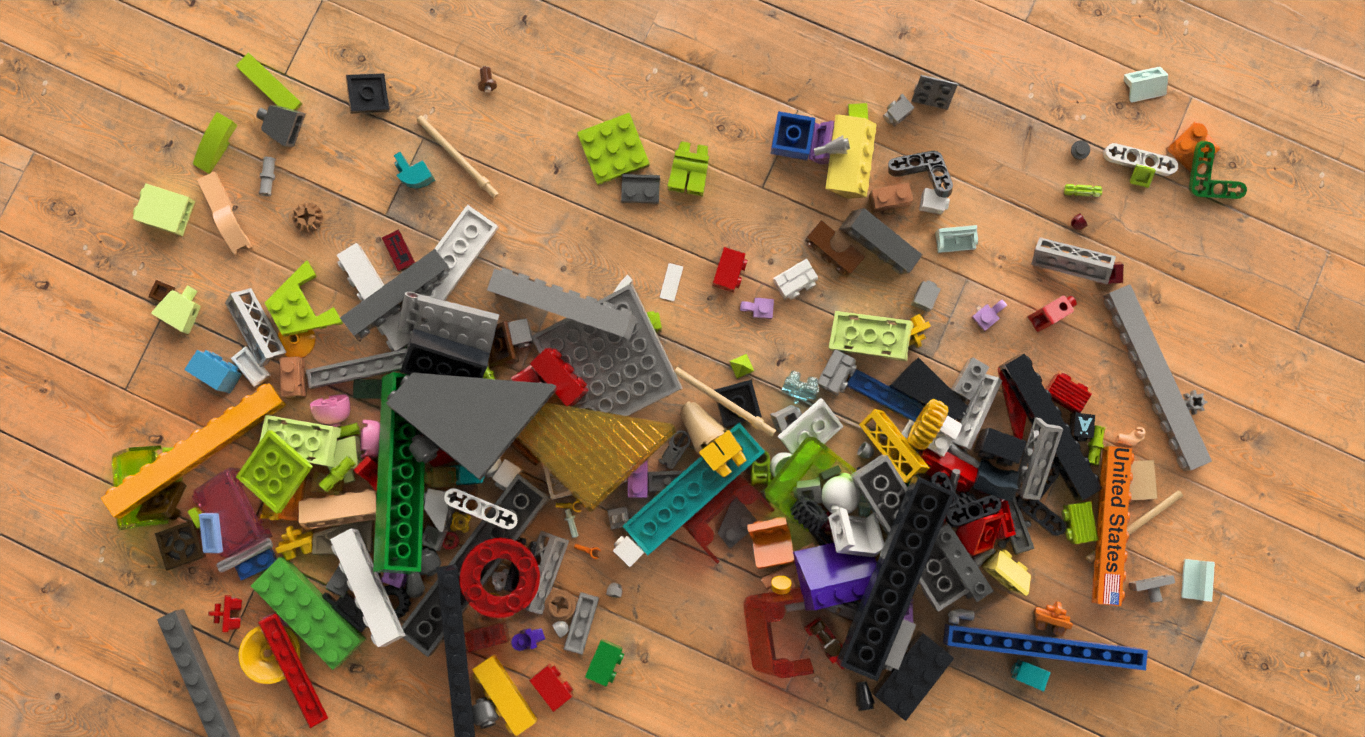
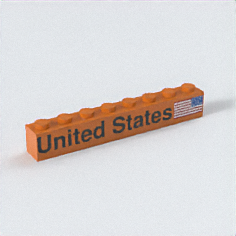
[1091,446,1134,606]

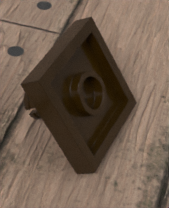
[136,481,187,521]

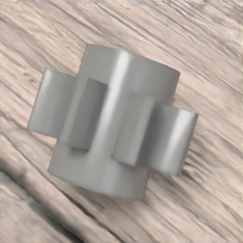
[1183,390,1208,415]

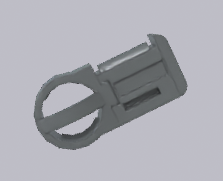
[659,430,691,469]

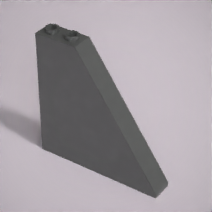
[386,373,556,481]

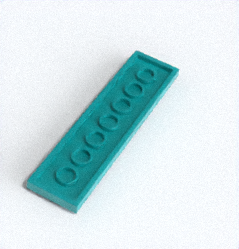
[622,423,765,556]

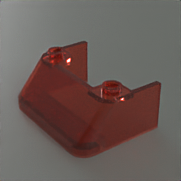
[682,475,774,564]
[743,588,815,678]

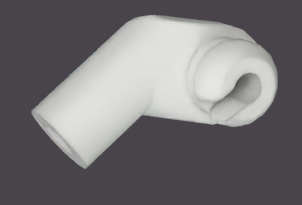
[948,609,974,624]

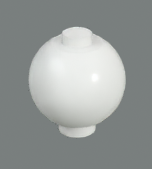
[822,473,861,514]

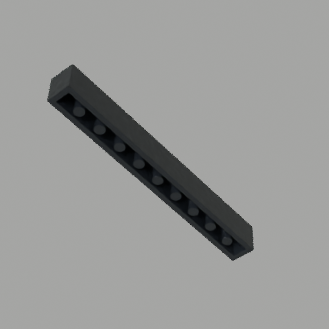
[436,564,475,737]

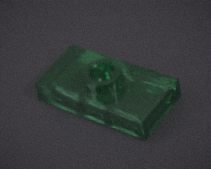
[353,379,382,399]

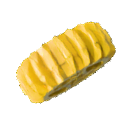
[907,399,948,450]

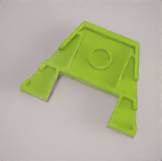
[265,260,343,336]

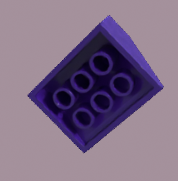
[793,543,877,611]

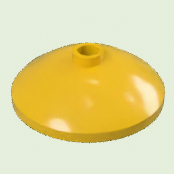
[238,626,300,684]

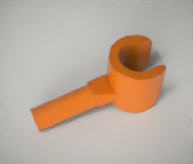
[574,544,601,559]

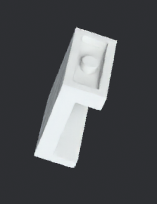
[828,508,884,557]

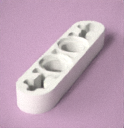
[1103,143,1178,176]
[444,488,518,529]

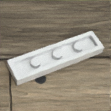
[952,374,1002,450]

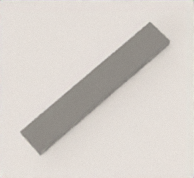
[306,349,407,389]

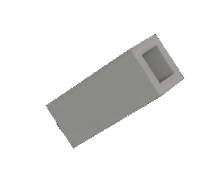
[883,619,916,671]

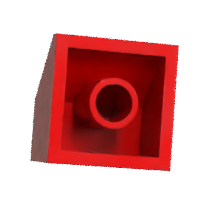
[955,512,1004,556]

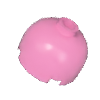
[310,394,350,427]
[360,420,380,459]

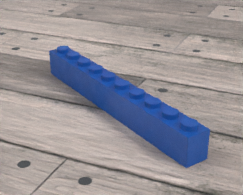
[943,624,1148,671]

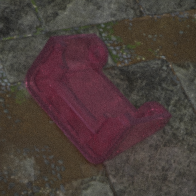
[192,467,273,558]

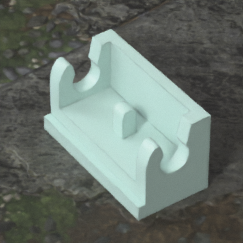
[935,225,978,253]

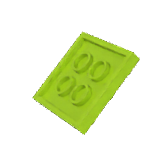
[577,112,650,185]
[236,430,313,514]

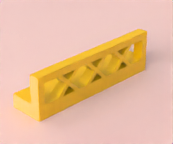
[859,409,929,483]

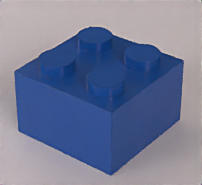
[770,111,816,160]

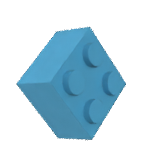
[184,350,243,393]

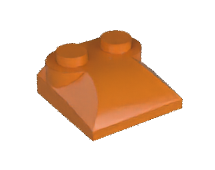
[1166,122,1220,173]

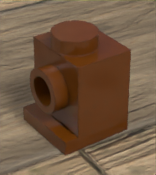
[455,485,478,513]

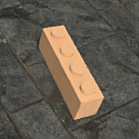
[299,489,377,530]

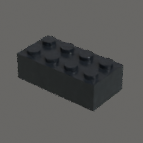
[400,329,490,378]
[871,631,954,721]

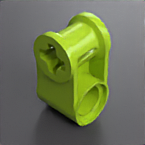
[751,450,771,486]

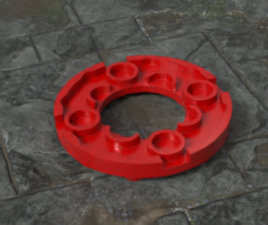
[460,538,540,618]

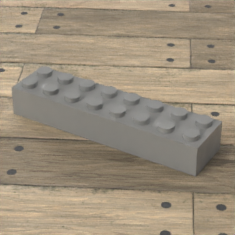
[850,454,970,612]

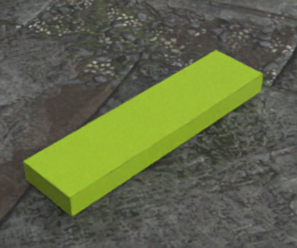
[235,52,302,110]

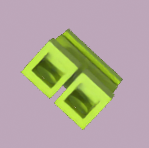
[667,141,709,196]

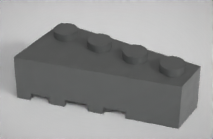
[839,208,923,274]

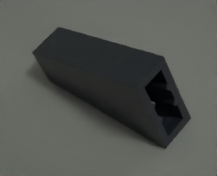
[889,357,969,421]

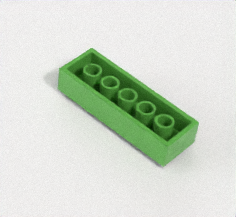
[251,557,366,670]

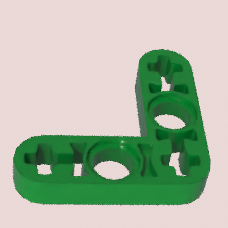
[1189,141,1247,199]

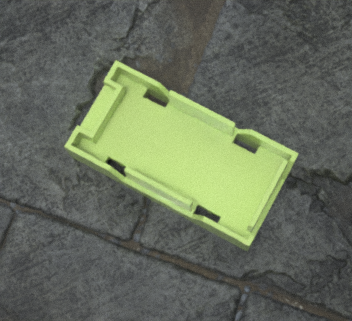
[829,311,913,361]
[260,415,341,467]

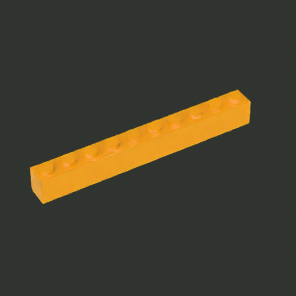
[101,383,286,519]

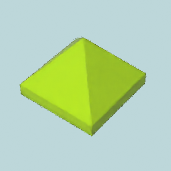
[729,354,754,379]

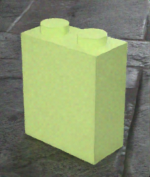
[133,183,195,236]

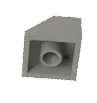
[424,488,456,532]

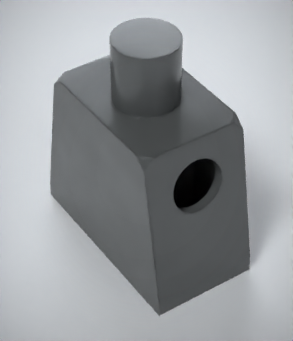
[256,105,306,147]

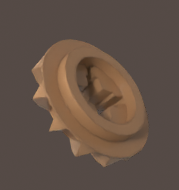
[292,202,323,232]
[545,589,576,621]

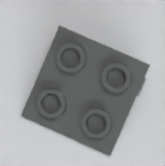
[911,75,958,110]

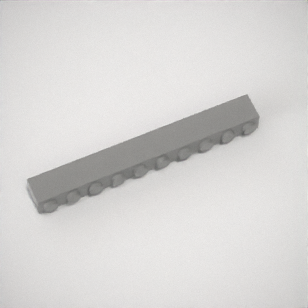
[1103,284,1212,471]

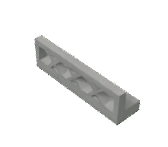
[1031,238,1116,284]
[225,288,286,367]
[1017,418,1063,500]
[525,530,569,614]

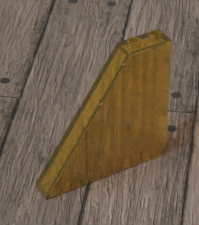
[517,403,676,513]

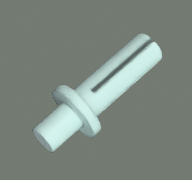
[564,509,579,538]

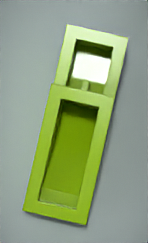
[193,112,238,174]

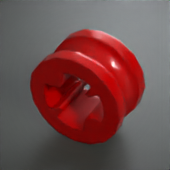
[442,532,460,550]

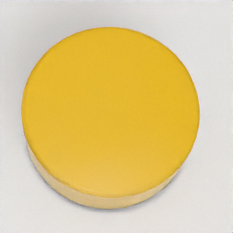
[771,576,791,595]

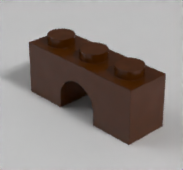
[805,220,865,277]

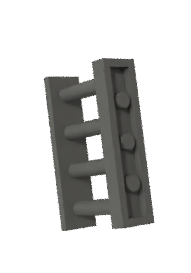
[936,523,994,602]

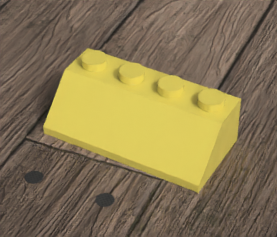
[825,115,876,199]

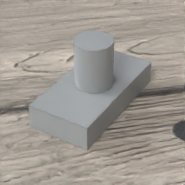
[1129,574,1175,603]

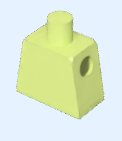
[151,285,201,334]
[328,436,362,484]

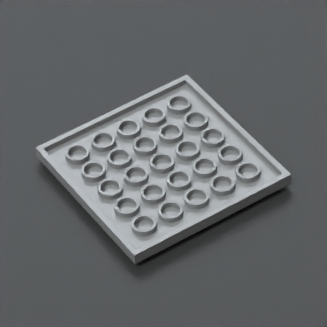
[532,284,683,439]

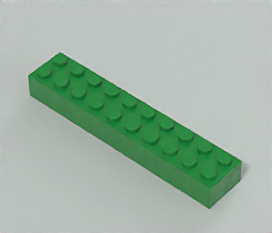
[373,372,425,574]

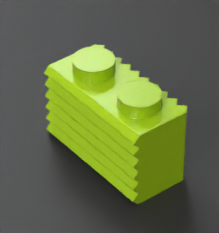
[1062,501,1098,544]

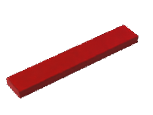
[257,613,328,728]

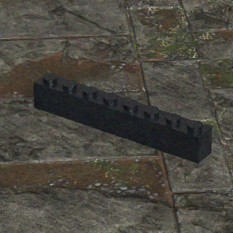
[999,353,1102,501]

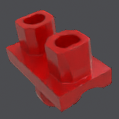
[208,595,242,632]

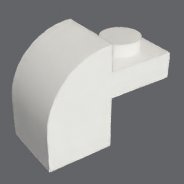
[927,416,961,457]

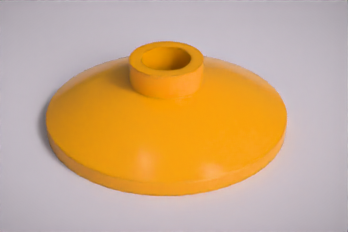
[278,329,316,358]

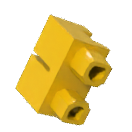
[699,430,746,478]

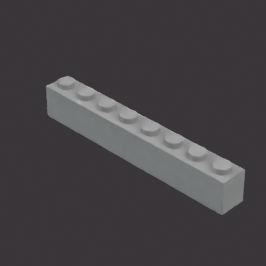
[487,267,637,339]

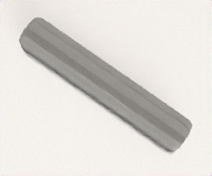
[217,538,273,572]

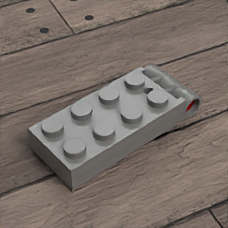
[398,292,499,352]

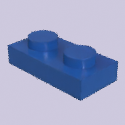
[235,548,277,580]

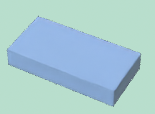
[199,513,223,553]

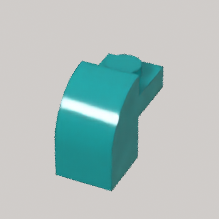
[394,152,436,189]

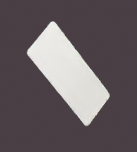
[660,263,683,301]

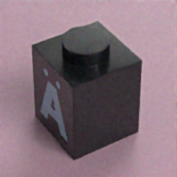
[1069,413,1095,442]

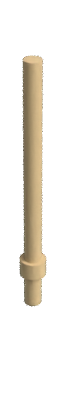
[416,116,499,199]
[674,367,776,436]
[1086,490,1183,563]

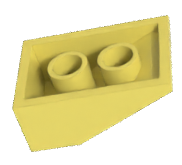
[981,549,1031,596]

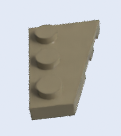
[312,520,373,555]

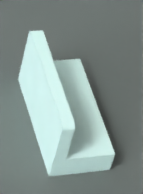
[1124,67,1168,102]
[1181,559,1215,602]

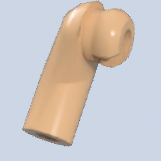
[1116,427,1146,446]

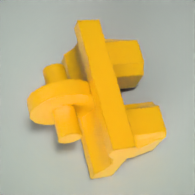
[909,314,931,348]
[275,526,314,561]

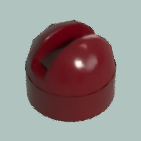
[1071,213,1088,230]

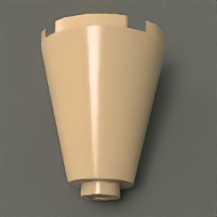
[680,402,728,456]

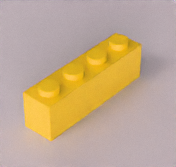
[472,654,538,736]

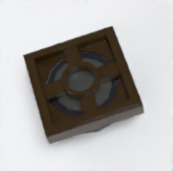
[155,520,206,571]

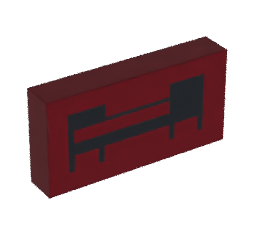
[382,229,416,272]

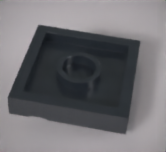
[346,73,389,114]

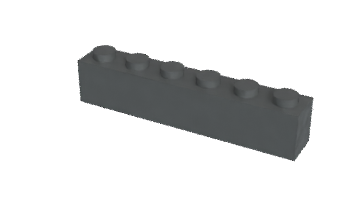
[340,249,450,339]

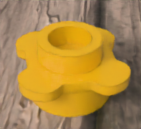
[450,512,471,533]

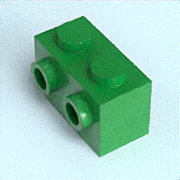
[585,639,625,687]

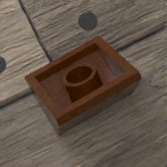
[488,321,519,368]

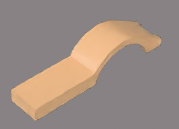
[197,172,252,255]

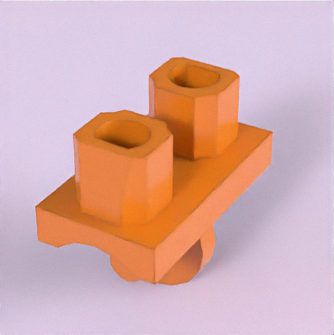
[1034,601,1073,636]

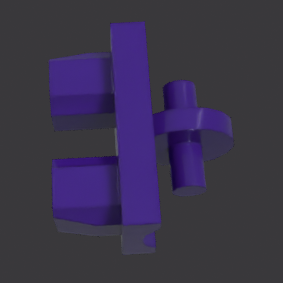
[511,628,545,651]

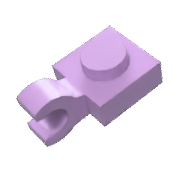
[740,298,774,319]
[972,300,1007,331]

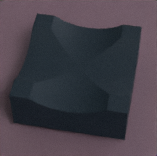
[974,459,1019,502]

